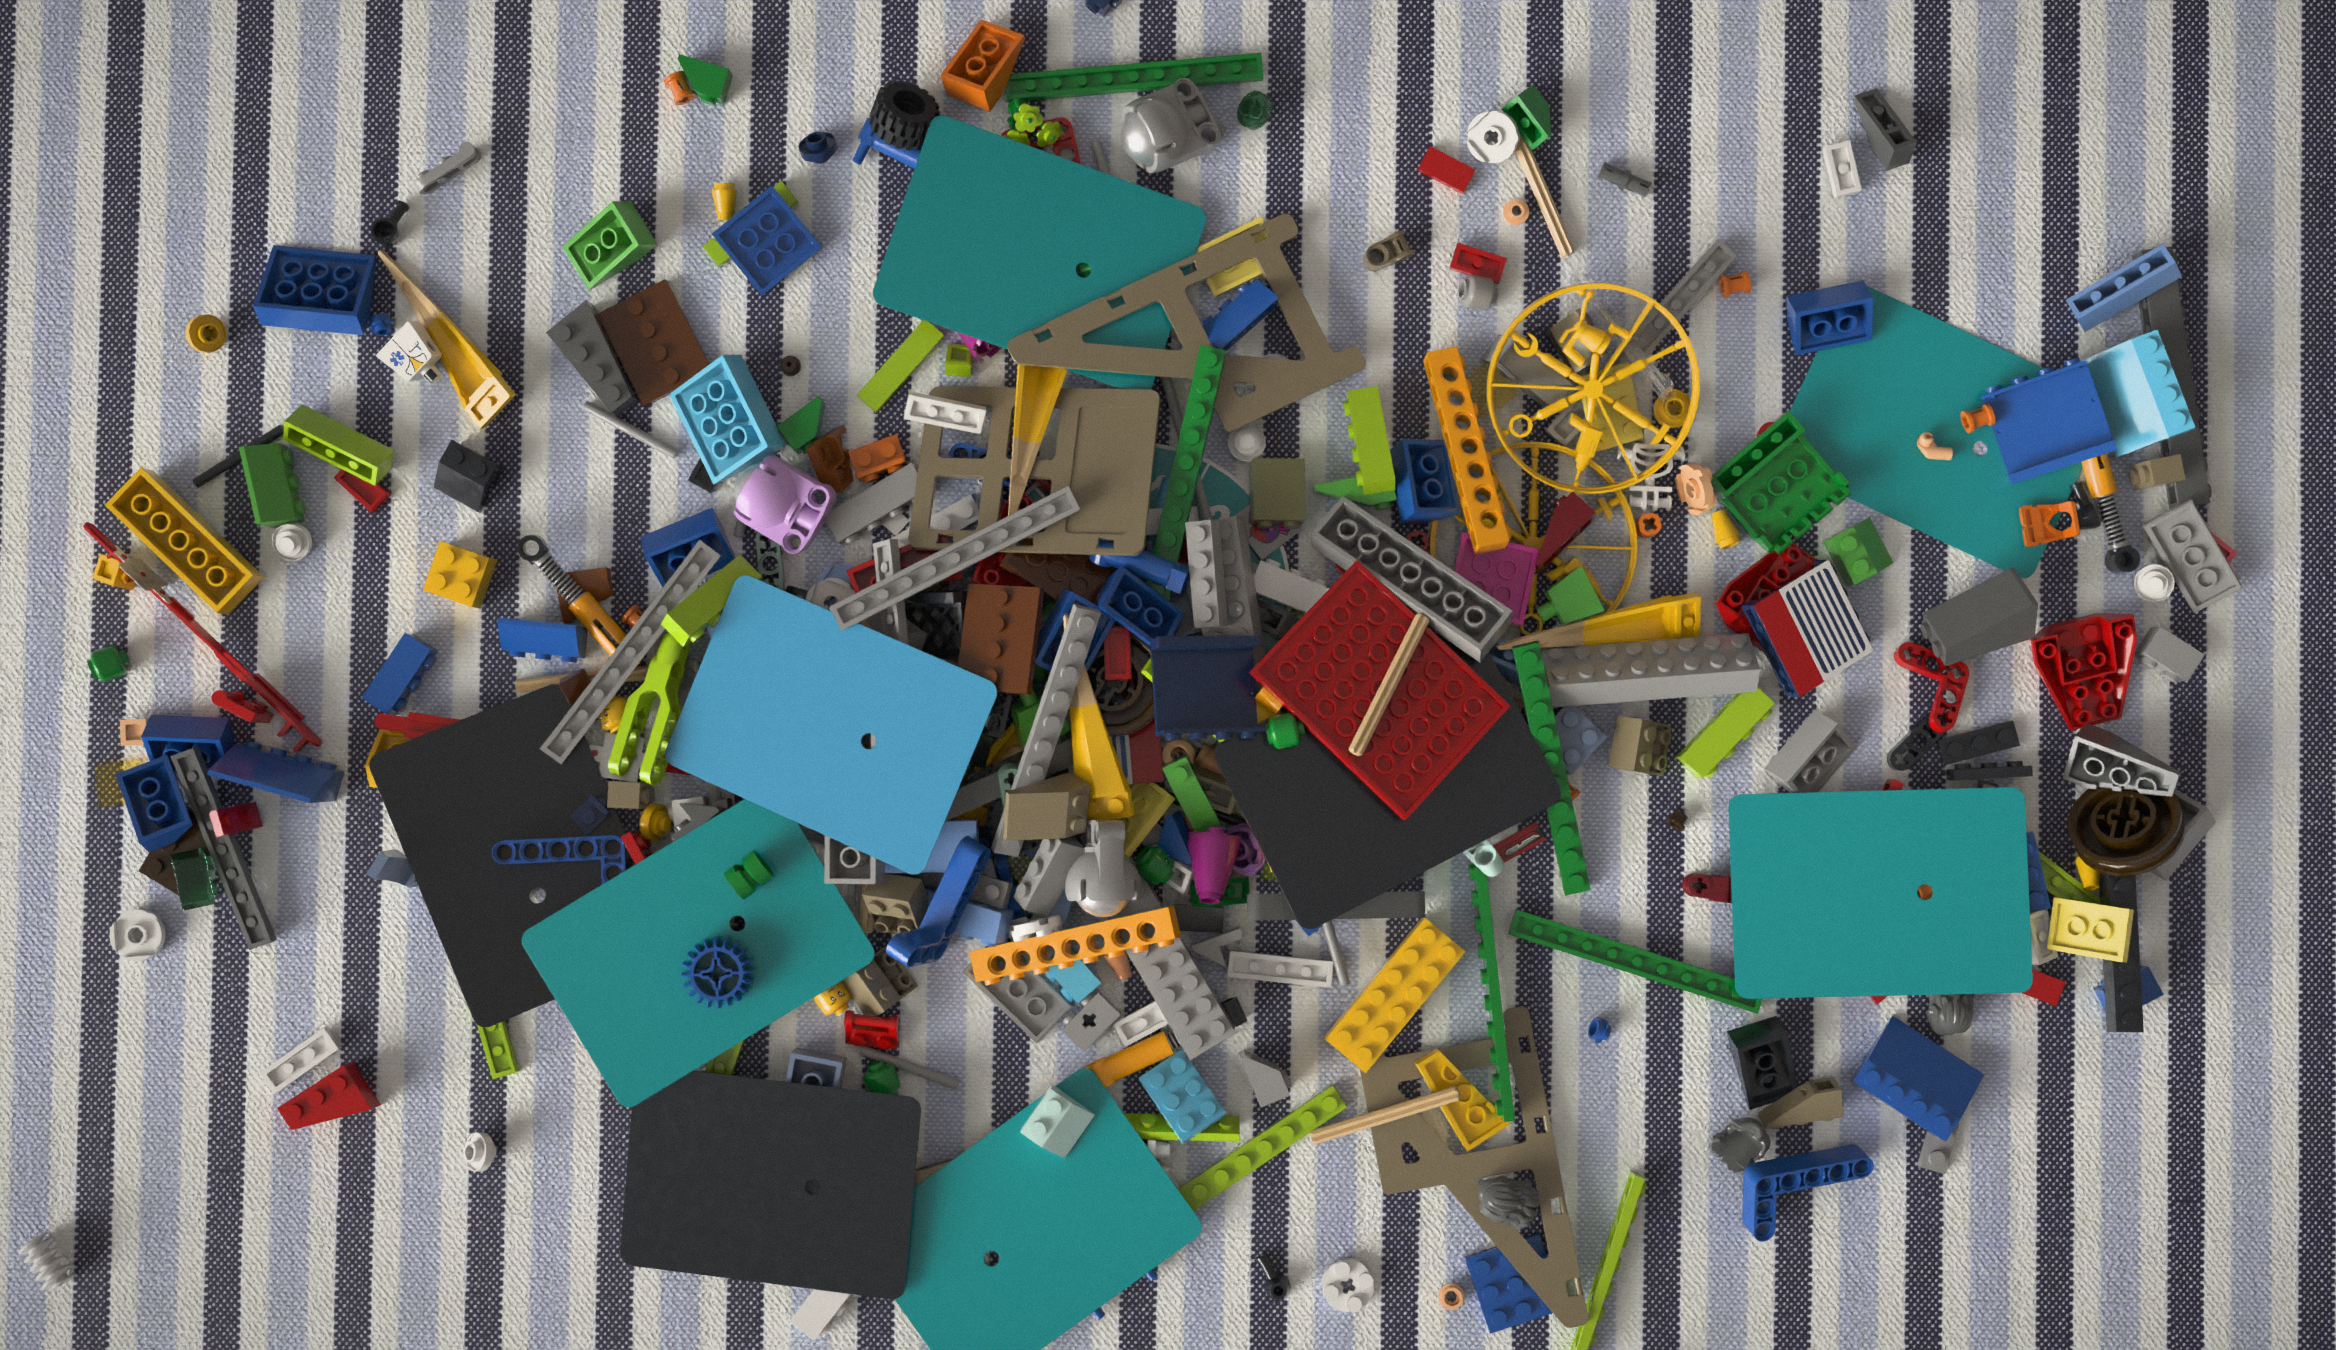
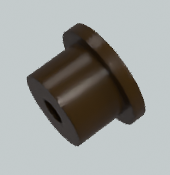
[780,356,801,376]
[1665,810,1688,831]

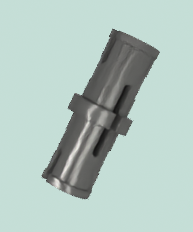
[1598,162,1652,198]

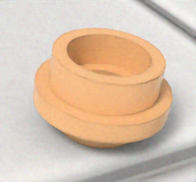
[1503,199,1529,225]
[1438,1283,1465,1310]

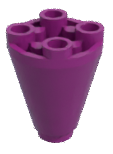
[1187,827,1240,904]

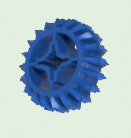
[681,936,755,1009]

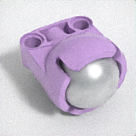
[734,455,836,554]

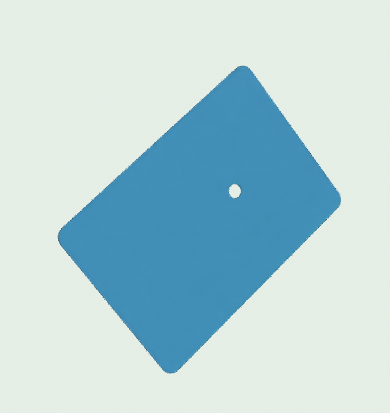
[665,575,997,875]

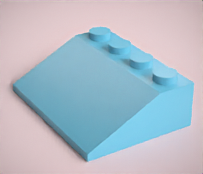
[2081,329,2196,458]
[669,355,786,484]

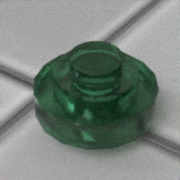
[1237,91,1272,130]

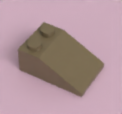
[1003,772,1090,841]

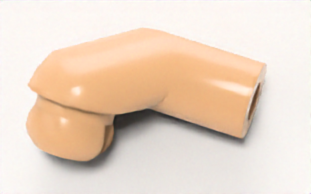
[1917,432,1953,460]

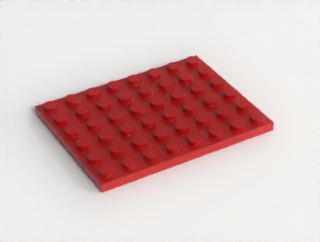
[1249,560,1510,820]

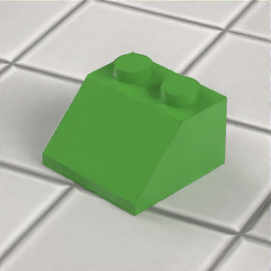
[1823,517,1893,587]

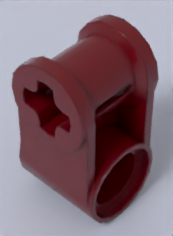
[1682,873,1732,904]

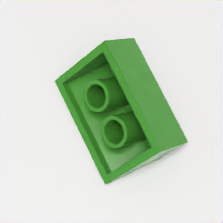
[239,443,306,528]

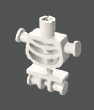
[1616,428,1685,511]

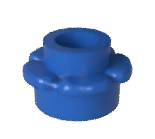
[368,313,394,336]
[1588,1018,1611,1043]

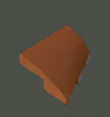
[806,425,853,495]
[557,567,614,624]

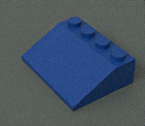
[253,245,377,335]
[207,740,345,803]
[1850,1016,1985,1142]

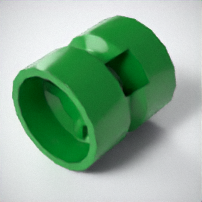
[724,850,775,900]

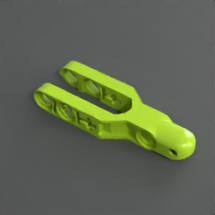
[608,631,690,786]

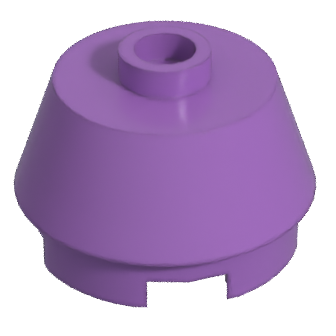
[1225,823,1267,875]

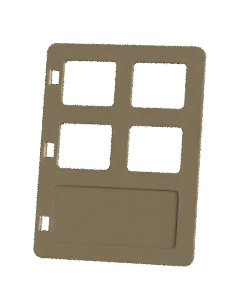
[908,386,1160,556]

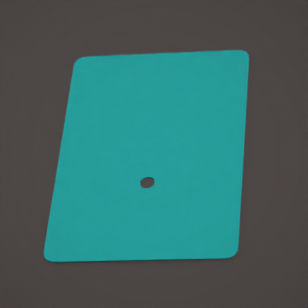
[873,116,1206,390]
[1790,286,2083,578]
[1728,787,2033,999]
[522,799,874,1107]
[895,1068,1202,1350]

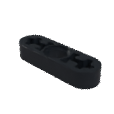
[1887,712,1947,771]

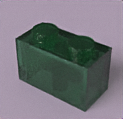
[170,848,219,911]

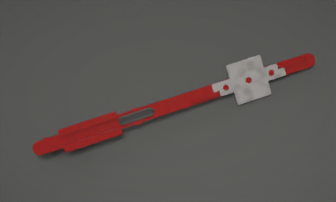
[83,522,323,753]
[374,712,692,782]

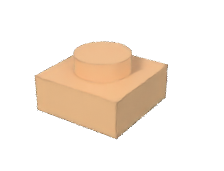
[120,719,149,746]

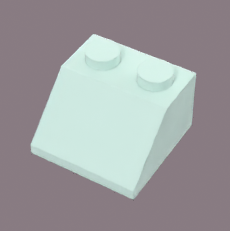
[1020,1084,1095,1158]

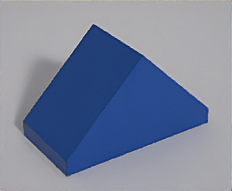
[1157,810,1191,865]

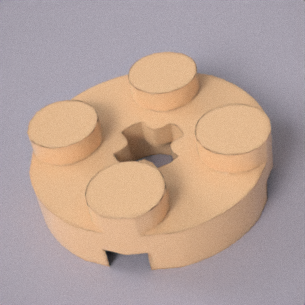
[1675,462,1717,515]

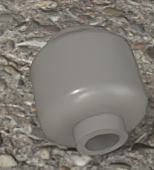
[1458,275,1498,311]

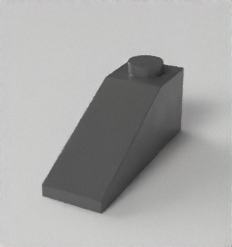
[1853,88,1917,171]

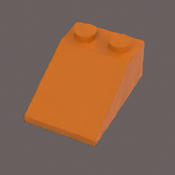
[941,19,1025,112]

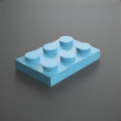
[1139,1049,1226,1144]

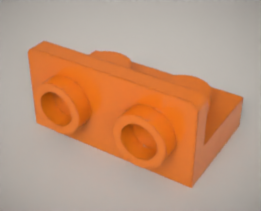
[848,434,908,484]

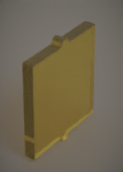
[1465,362,1518,418]
[94,759,142,808]

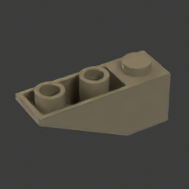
[1758,1077,1843,1129]

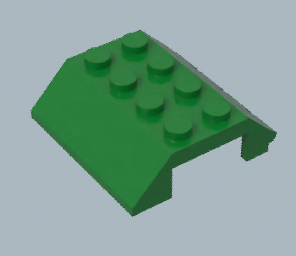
[1711,411,1851,554]

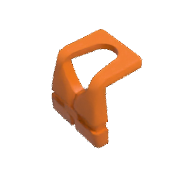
[2018,501,2080,548]

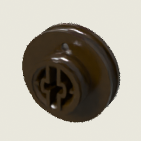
[1068,626,1155,737]
[2068,787,2186,876]

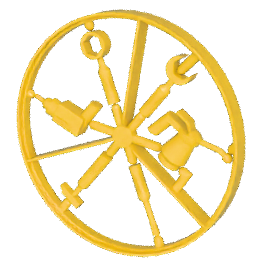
[1487,282,1700,494]
[1428,442,1637,649]

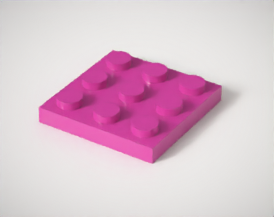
[1453,533,1539,626]

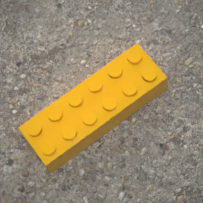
[105,467,264,614]
[1323,918,1466,1073]

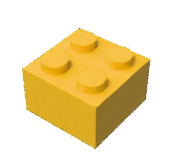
[423,541,497,609]

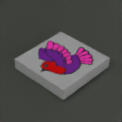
[1235,504,1302,561]

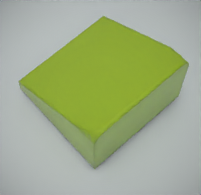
[945,344,973,377]

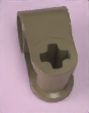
[1363,230,1415,272]

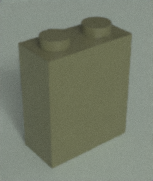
[1249,458,1306,529]

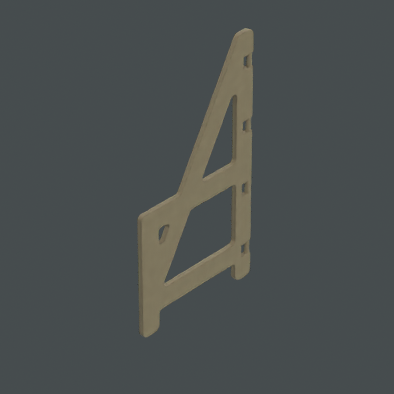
[1007,214,1366,433]
[1360,1007,1588,1328]

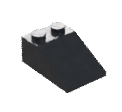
[1727,1016,1798,1110]

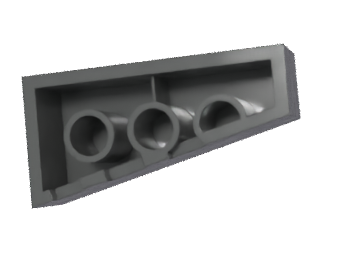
[546,300,638,417]

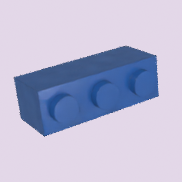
[362,633,438,715]

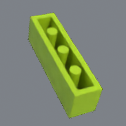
[1343,386,1395,495]
[283,404,395,486]
[661,554,762,646]
[1675,686,1775,779]

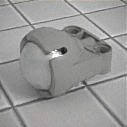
[1120,78,1221,173]
[1065,820,1142,917]

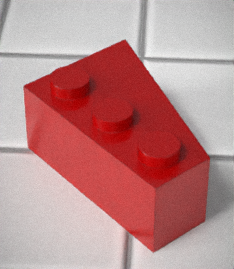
[277,1061,381,1130]

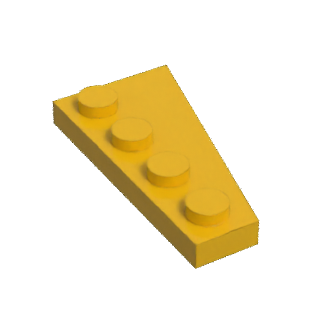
[1415,1049,1511,1152]

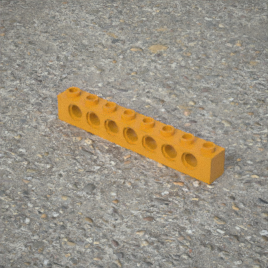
[1423,346,1511,555]
[969,906,1181,986]

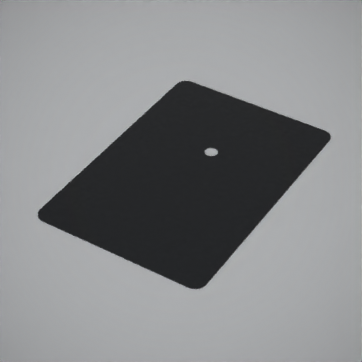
[1214,633,1561,929]
[369,684,636,1027]
[620,1071,921,1299]

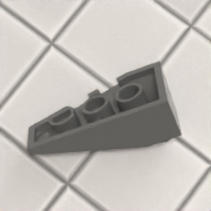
[2062,723,2181,797]

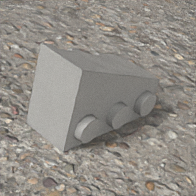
[1480,335,1574,408]

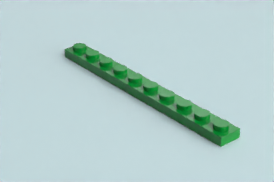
[1005,53,1263,103]
[1146,345,1227,602]
[1512,640,1591,896]
[1468,862,1515,1122]
[1508,909,1762,1014]

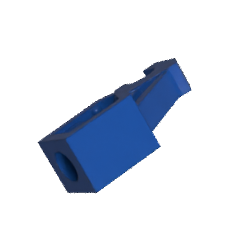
[995,853,1027,920]

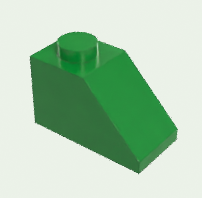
[678,54,733,106]
[1502,84,1551,150]
[777,396,825,454]
[1190,877,1249,907]

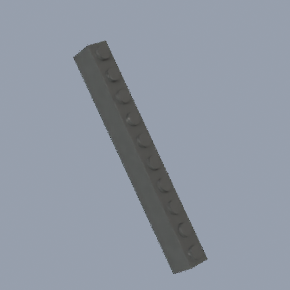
[2132,246,2212,509]

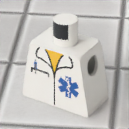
[376,321,443,385]

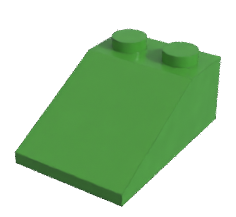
[563,201,657,290]

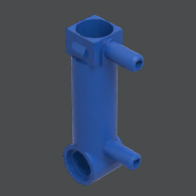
[852,118,922,169]
[1089,540,1190,594]

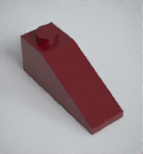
[1536,492,1596,573]

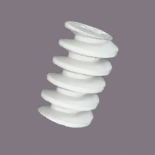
[18,1231,77,1290]

